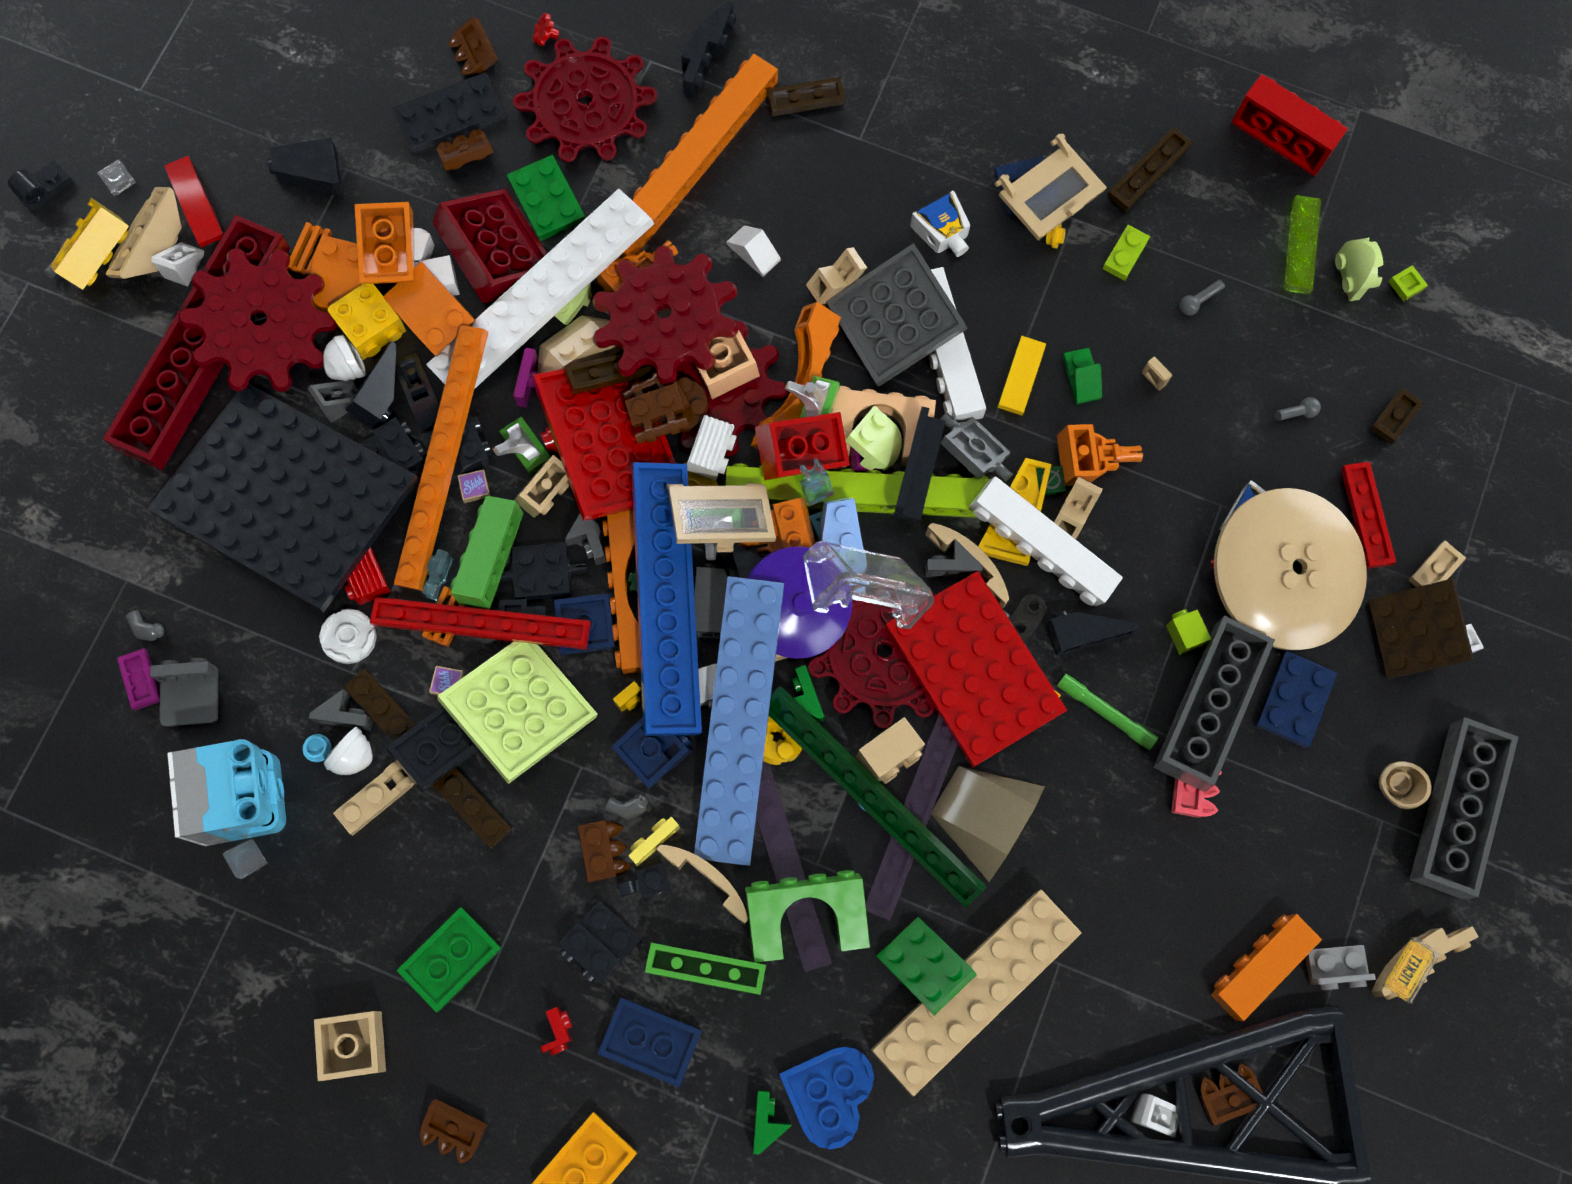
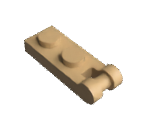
[333,762,414,836]

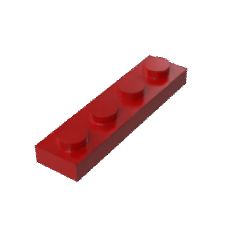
[1341,462,1396,569]

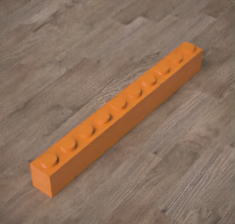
[619,54,778,259]

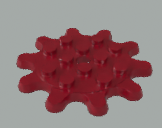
[513,36,658,163]
[593,246,739,385]
[178,248,338,392]
[643,321,789,456]
[808,573,935,729]

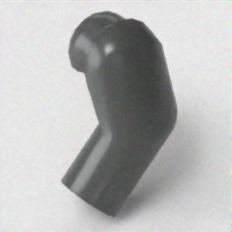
[125,610,164,641]
[605,794,648,820]

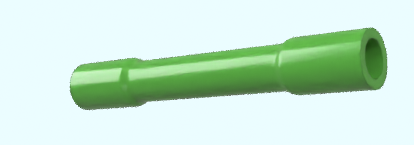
[1057,673,1158,751]

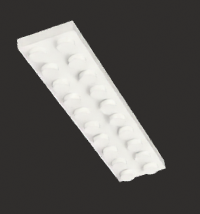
[426,189,654,389]

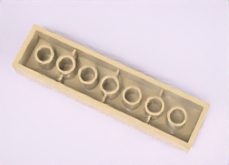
[870,890,1082,1097]

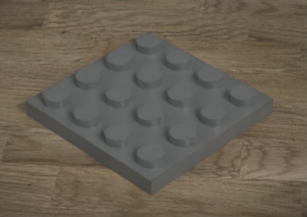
[826,243,968,387]

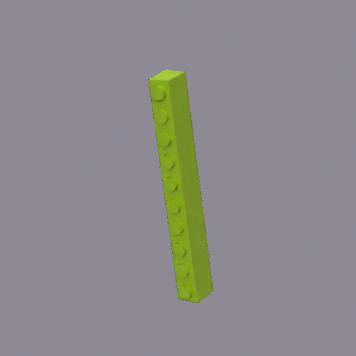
[726,464,990,518]

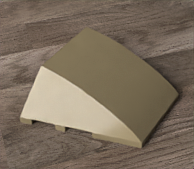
[930,766,1045,883]

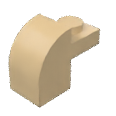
[806,247,867,305]
[1054,477,1103,540]

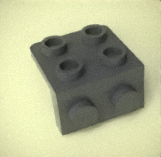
[150,658,218,727]

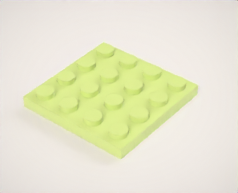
[437,642,597,784]

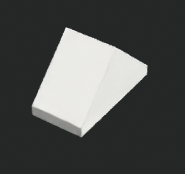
[726,225,781,277]
[151,242,204,286]
[1130,1093,1179,1138]

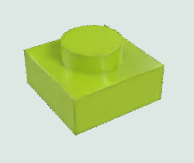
[1388,265,1428,302]

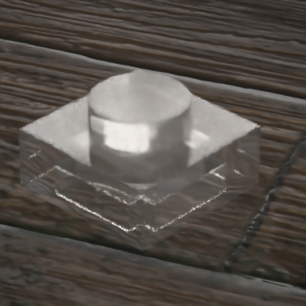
[97,159,136,196]

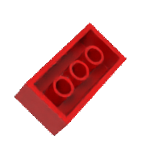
[1231,74,1348,176]

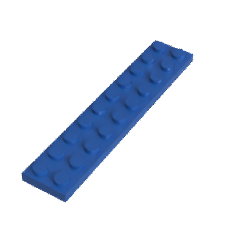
[631,462,702,736]

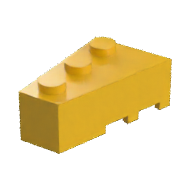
[50,198,129,290]

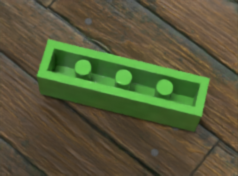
[451,496,524,610]
[645,943,766,995]

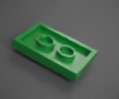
[507,155,586,241]
[397,907,502,1013]
[877,917,977,1016]

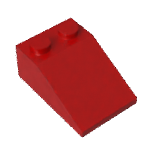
[755,412,850,481]

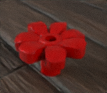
[532,13,559,46]

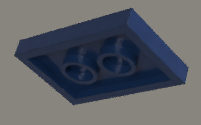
[1255,650,1337,748]
[598,998,702,1088]

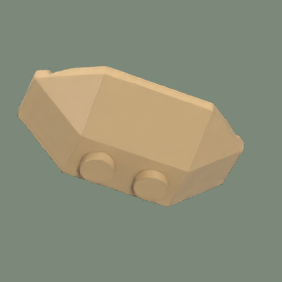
[106,187,182,279]
[537,315,622,374]

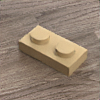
[1408,540,1466,587]

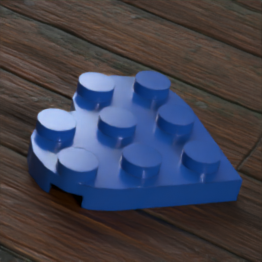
[779,1047,874,1149]

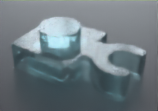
[800,458,834,506]
[422,549,453,601]

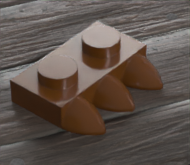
[448,16,499,75]
[437,129,493,171]
[578,820,631,883]
[1199,1063,1263,1126]
[420,1099,488,1164]

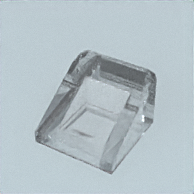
[223,839,267,879]

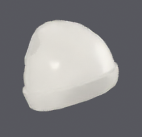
[323,335,366,381]
[324,726,373,775]

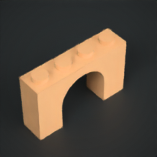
[831,386,936,466]

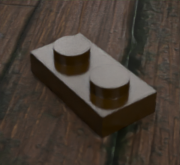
[1370,388,1424,445]

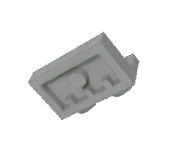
[1305,945,1376,990]

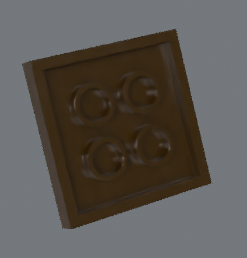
[1369,578,1474,679]

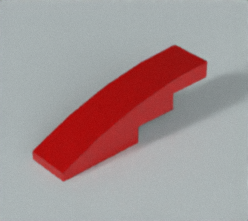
[165,156,224,248]

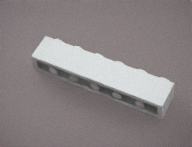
[929,267,986,423]
[969,476,1123,606]

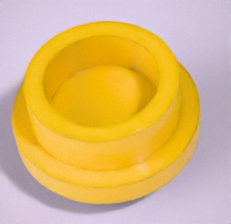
[1046,224,1065,249]

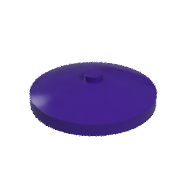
[747,547,852,658]

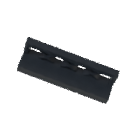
[893,406,945,523]

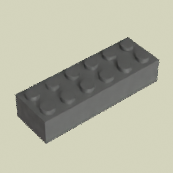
[1153,616,1275,792]
[1409,717,1519,900]

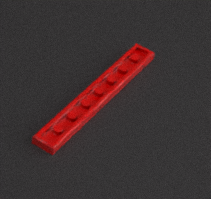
[369,597,591,650]

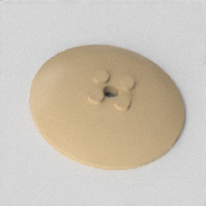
[1214,488,1367,650]

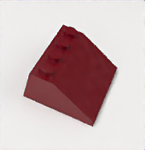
[432,189,547,304]

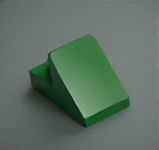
[1062,348,1102,404]
[791,665,824,723]
[753,1090,791,1154]

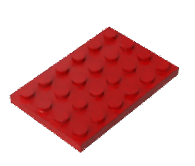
[532,369,676,521]
[884,571,1067,768]

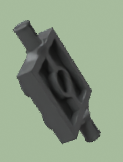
[940,412,1013,482]

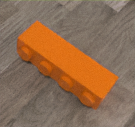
[1211,914,1322,1021]

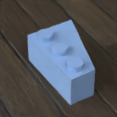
[817,497,869,583]

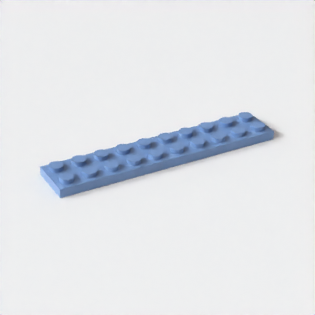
[694,576,785,866]

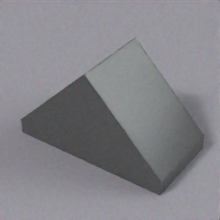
[308,380,358,423]

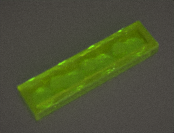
[1284,195,1321,295]

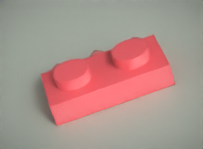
[1171,771,1222,818]

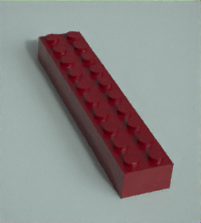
[103,215,290,471]

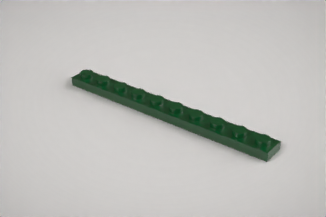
[769,686,987,908]

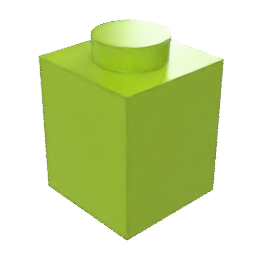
[1166,609,1211,655]

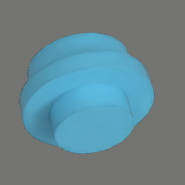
[303,734,332,763]

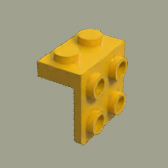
[328,284,406,360]

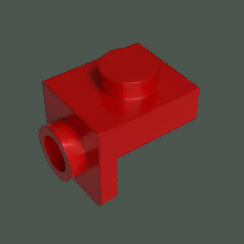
[540,1007,573,1056]

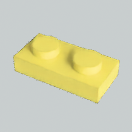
[628,817,680,867]

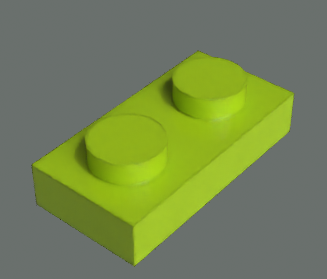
[1103,225,1150,281]

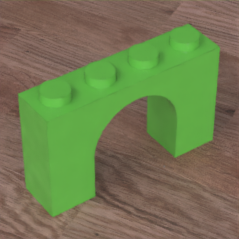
[745,870,870,963]

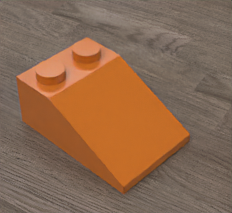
[355,202,414,284]
[310,235,362,312]
[383,261,476,356]

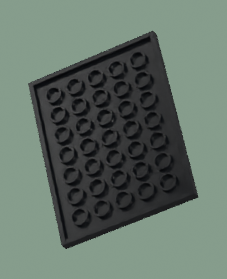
[147,384,419,613]

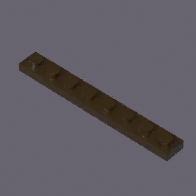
[343,668,513,849]

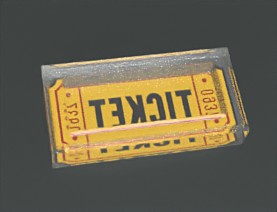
[1383,937,1440,1003]

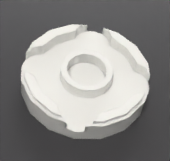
[319,609,377,664]

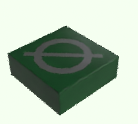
[1036,466,1066,496]

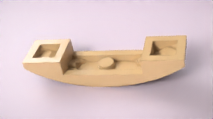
[925,523,1009,609]
[657,845,749,925]

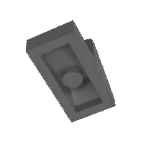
[565,514,606,565]
[925,539,982,578]
[309,690,373,731]

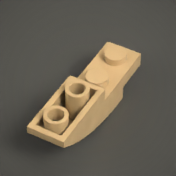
[1371,926,1478,1000]

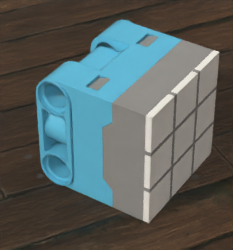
[168,739,286,846]

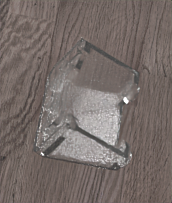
[803,541,934,629]

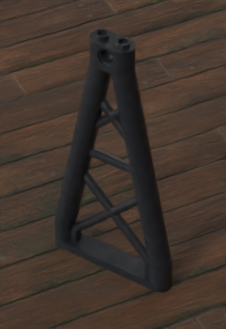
[994,1005,1371,1184]

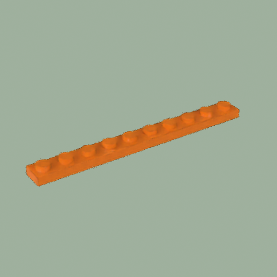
[394,325,489,591]

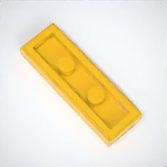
[997,336,1046,416]

